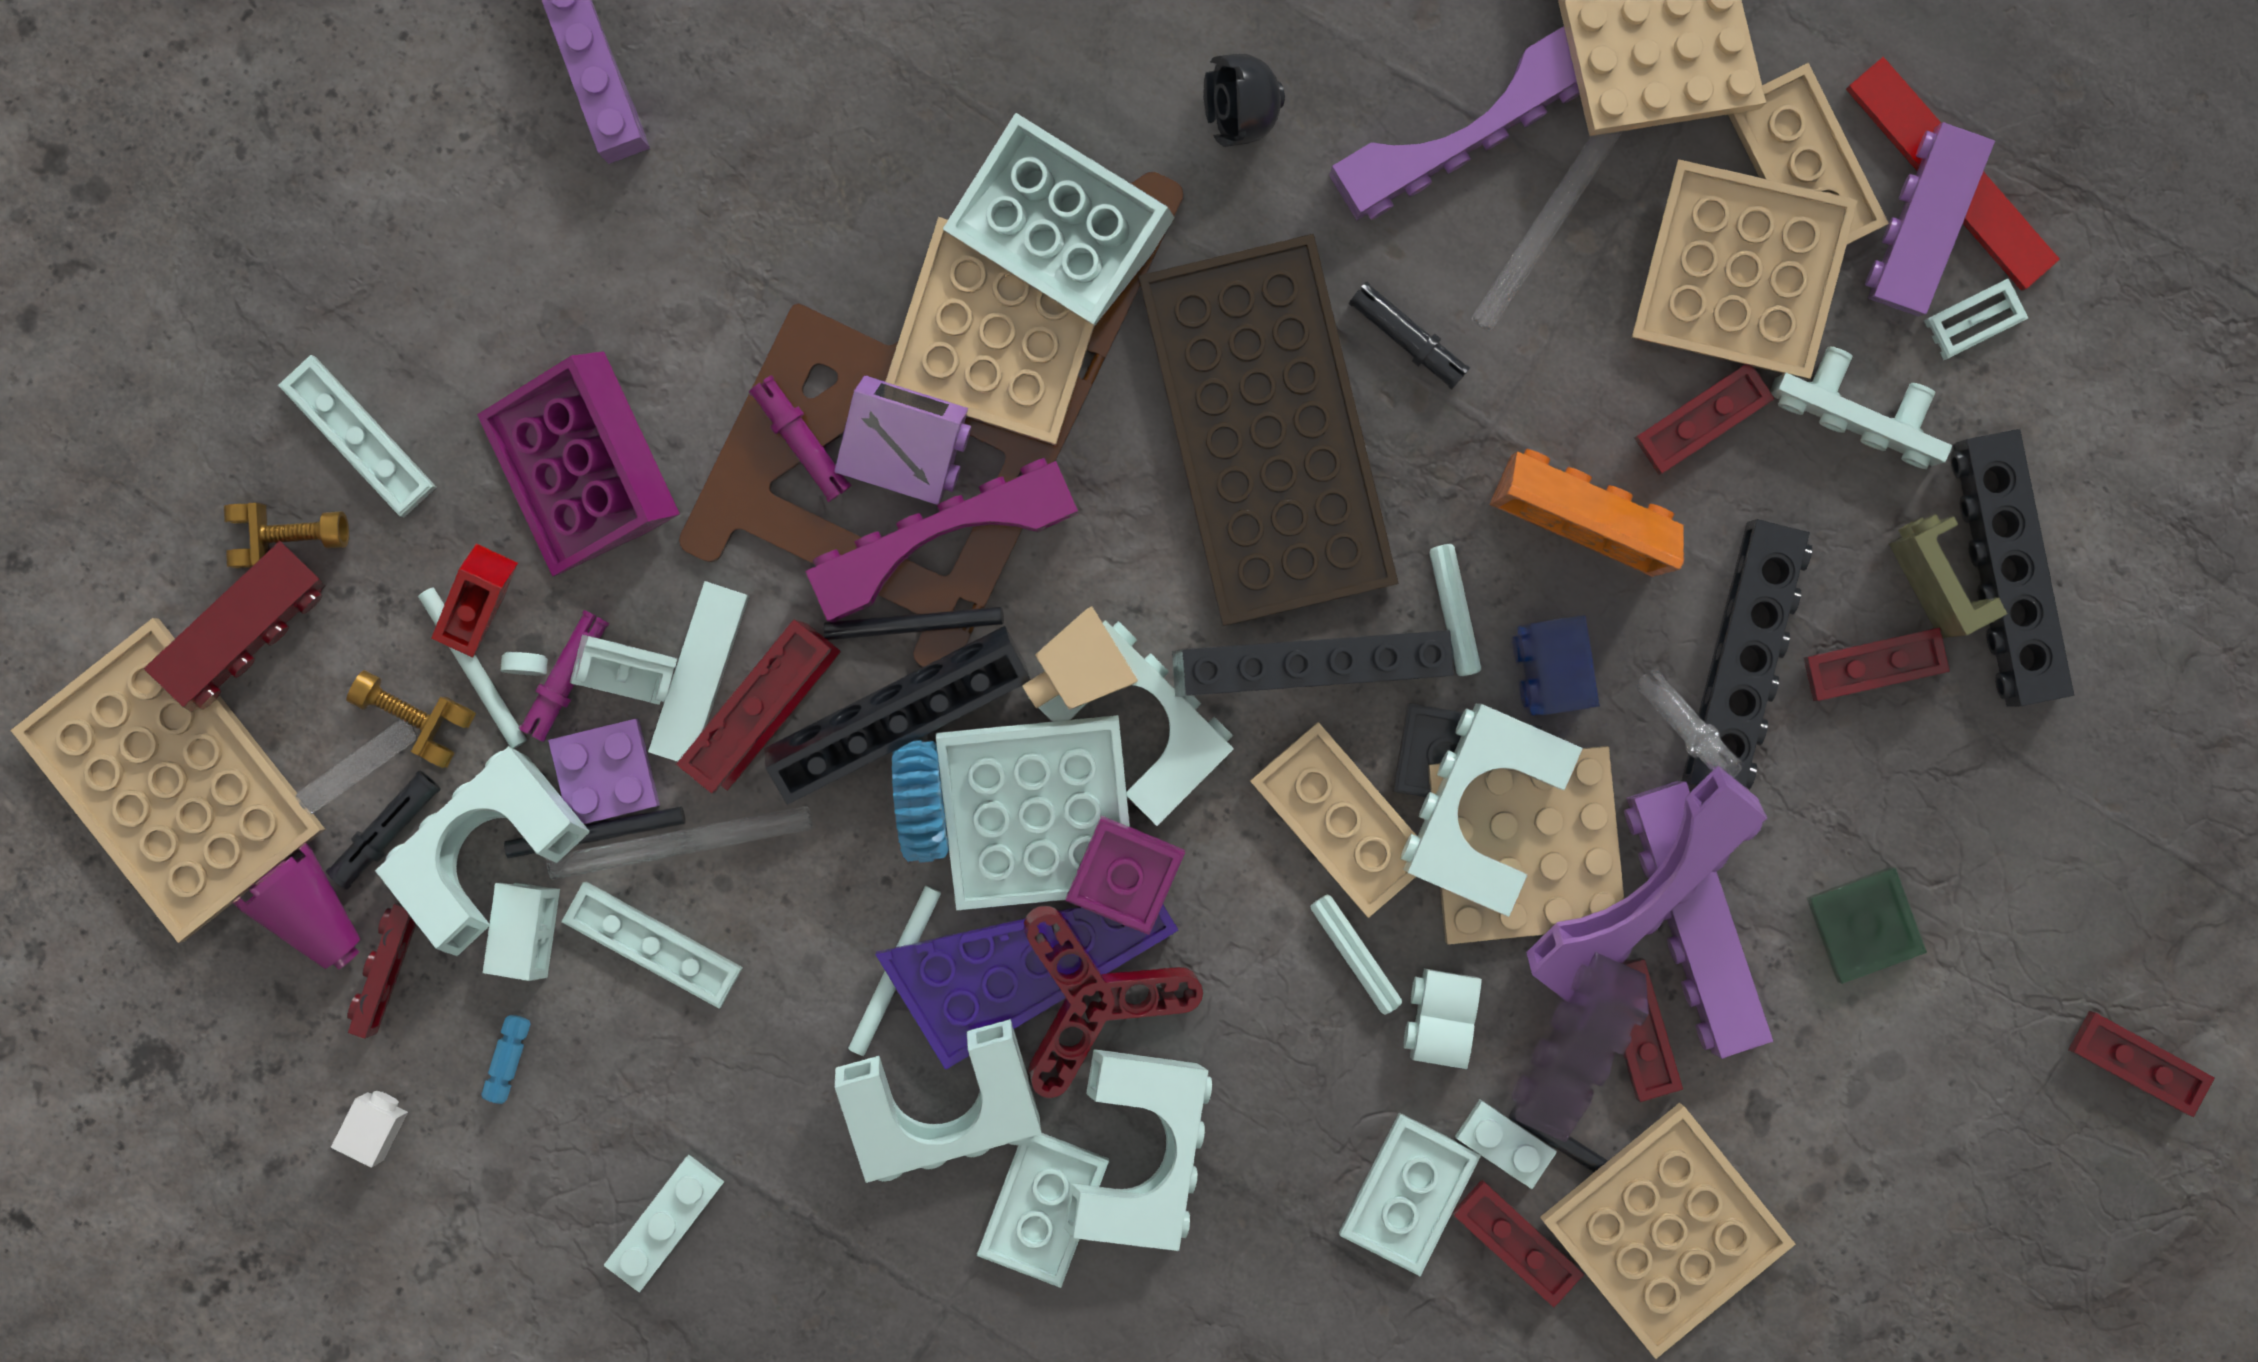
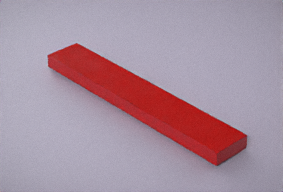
[1846,56,2060,291]

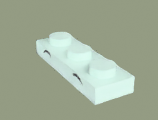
[604,1155,724,1292]

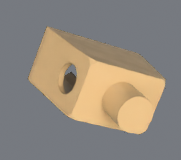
[1022,606,1138,710]

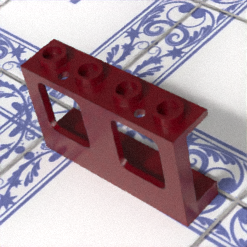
[676,619,842,794]

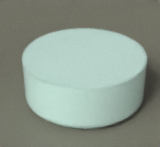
[501,652,548,676]

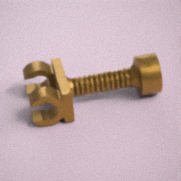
[224,503,349,568]
[346,670,476,768]

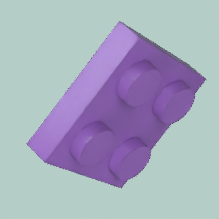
[548,719,660,824]

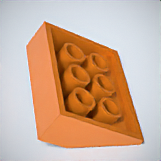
[1489,449,1684,577]

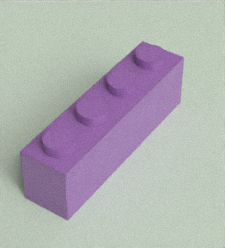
[1865,122,1995,317]

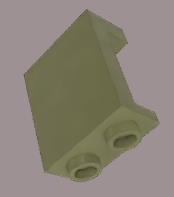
[1889,514,2008,638]

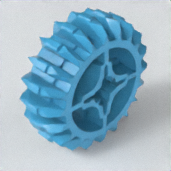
[891,740,949,863]

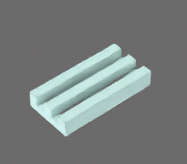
[1924,279,2028,360]

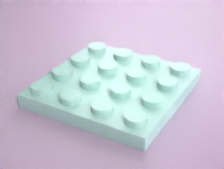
[936,715,1130,910]

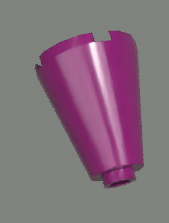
[233,843,360,970]

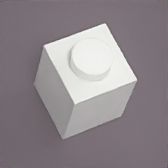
[331,1091,408,1168]

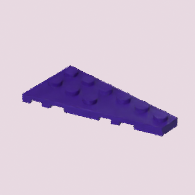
[875,904,1179,1070]

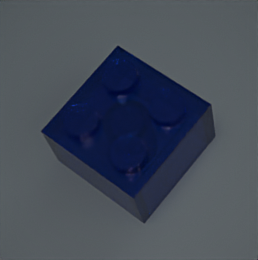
[1512,615,1600,715]

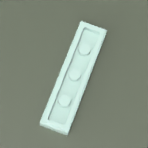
[278,355,437,518]
[648,581,749,762]
[562,882,743,1009]

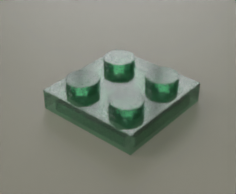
[1807,867,1927,984]

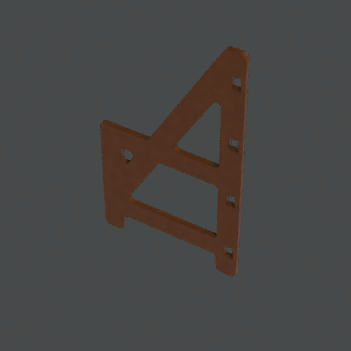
[679,172,1183,667]

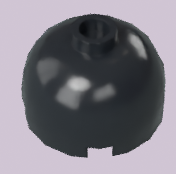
[1203,54,1285,147]

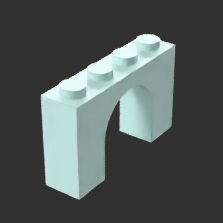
[1028,620,1234,826]
[1401,703,1583,917]
[375,746,590,956]
[835,1019,1042,1183]
[1064,1049,1212,1251]

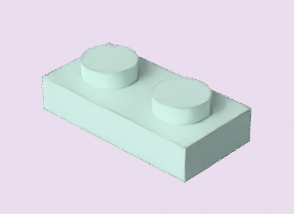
[1455,1099,1557,1189]

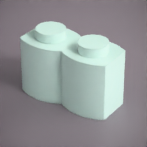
[1404,968,1482,1069]

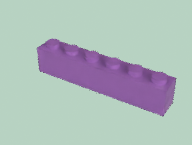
[1624,781,1773,1059]

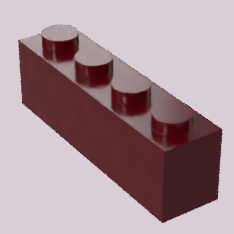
[143,541,326,712]

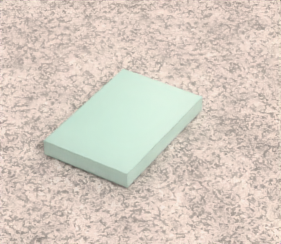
[1339,1113,1481,1276]
[977,1133,1109,1288]

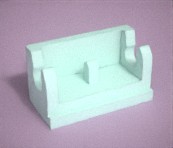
[570,635,677,705]
[483,883,560,981]

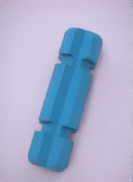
[481,1015,531,1104]

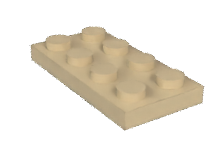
[1728,63,1889,245]
[1250,722,1417,918]

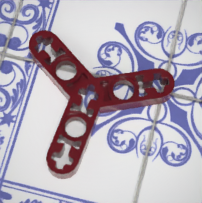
[1024,906,1203,1098]

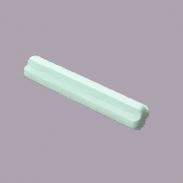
[1430,544,1481,676]
[1311,894,1402,1015]

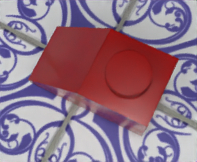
[431,543,518,658]

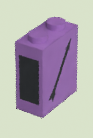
[834,376,971,505]

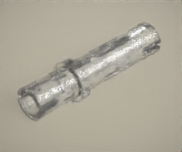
[1636,669,1743,778]

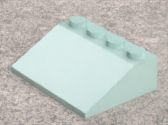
[943,113,1175,325]

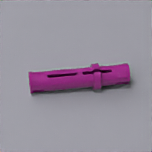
[749,375,852,502]
[518,610,610,742]

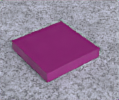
[1065,815,1185,935]

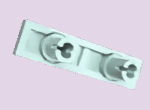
[1770,346,1953,469]

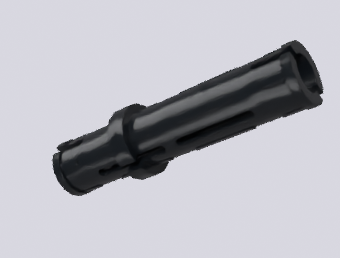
[1348,282,1471,390]
[326,771,441,890]

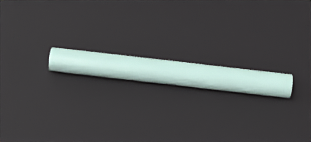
[418,587,527,749]
[848,885,941,1056]

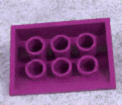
[477,351,680,577]

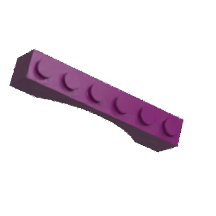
[805,458,1079,623]

